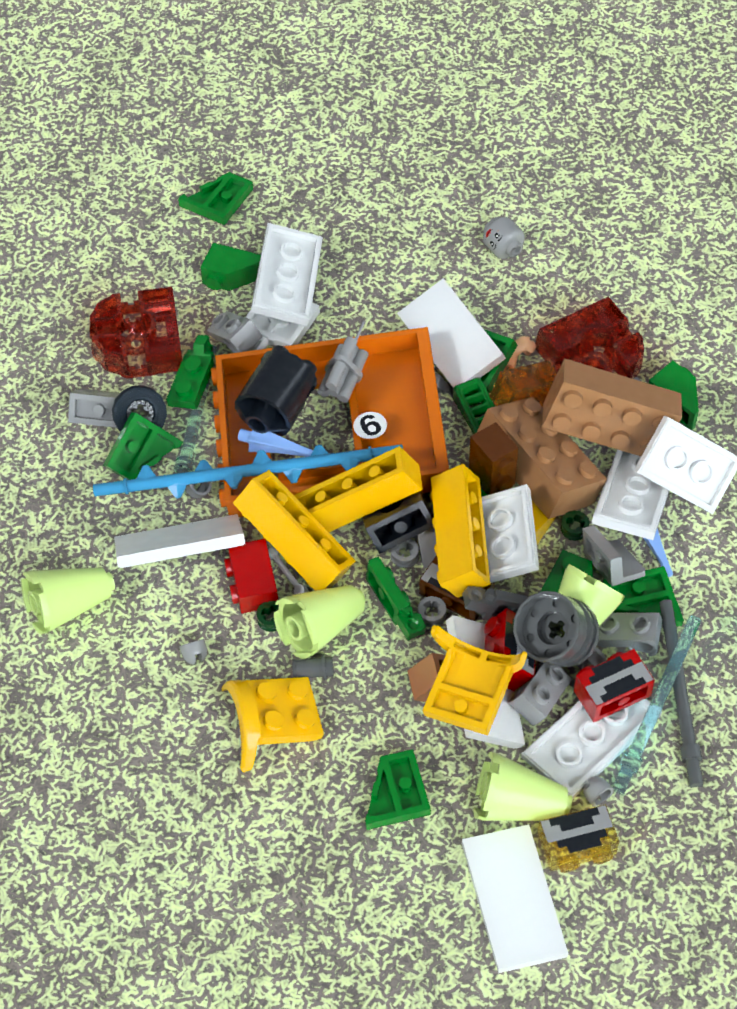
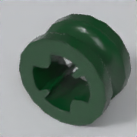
[561,510,590,541]
[256,601,279,632]

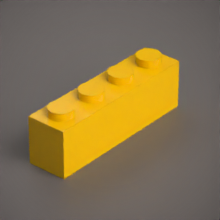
[294,446,423,532]
[430,464,490,598]
[233,470,356,591]

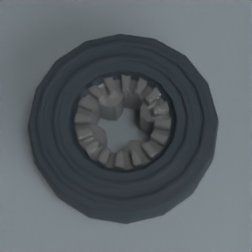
[112,385,167,432]

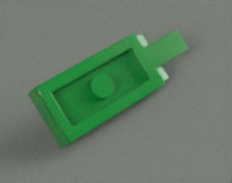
[166,335,215,409]
[365,556,426,641]

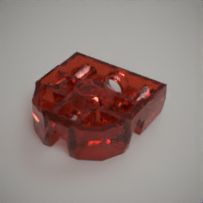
[89,287,182,379]
[535,296,644,379]

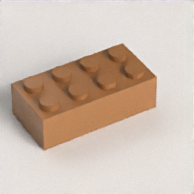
[542,358,682,456]
[477,396,607,519]

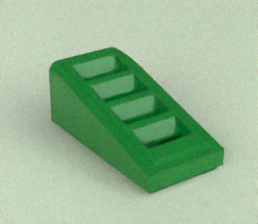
[453,377,495,434]

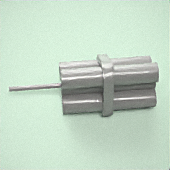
[317,321,369,403]

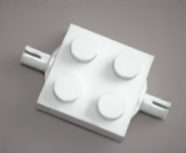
[245,303,320,351]

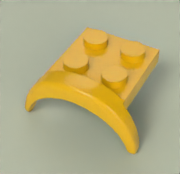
[422,625,528,736]
[222,677,324,772]

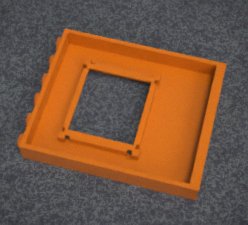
[211,327,449,517]

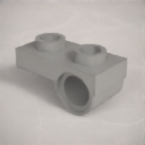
[206,311,262,353]
[597,613,663,656]
[508,662,572,726]

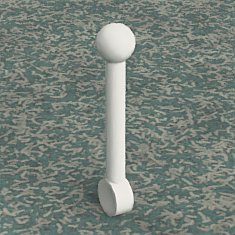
[268,547,308,594]

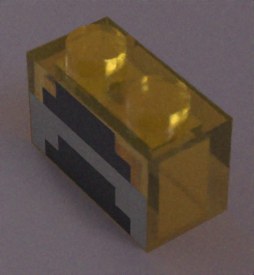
[538,804,620,873]

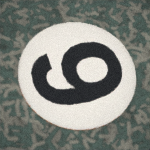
[353,412,387,439]

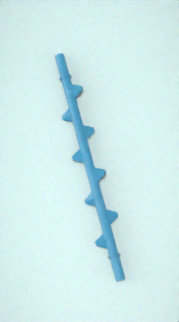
[93,444,403,499]

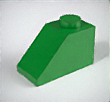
[200,243,261,291]
[648,360,699,430]

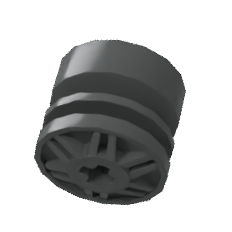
[513,591,600,667]

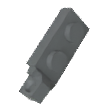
[462,586,530,620]

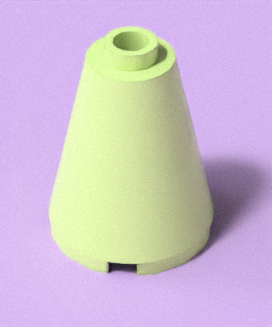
[558,564,625,637]
[21,567,115,635]
[274,585,365,659]
[474,752,572,821]

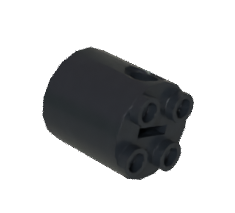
[235,345,317,436]

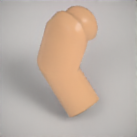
[504,336,536,372]

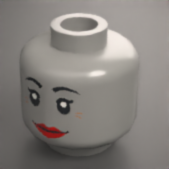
[483,217,525,259]

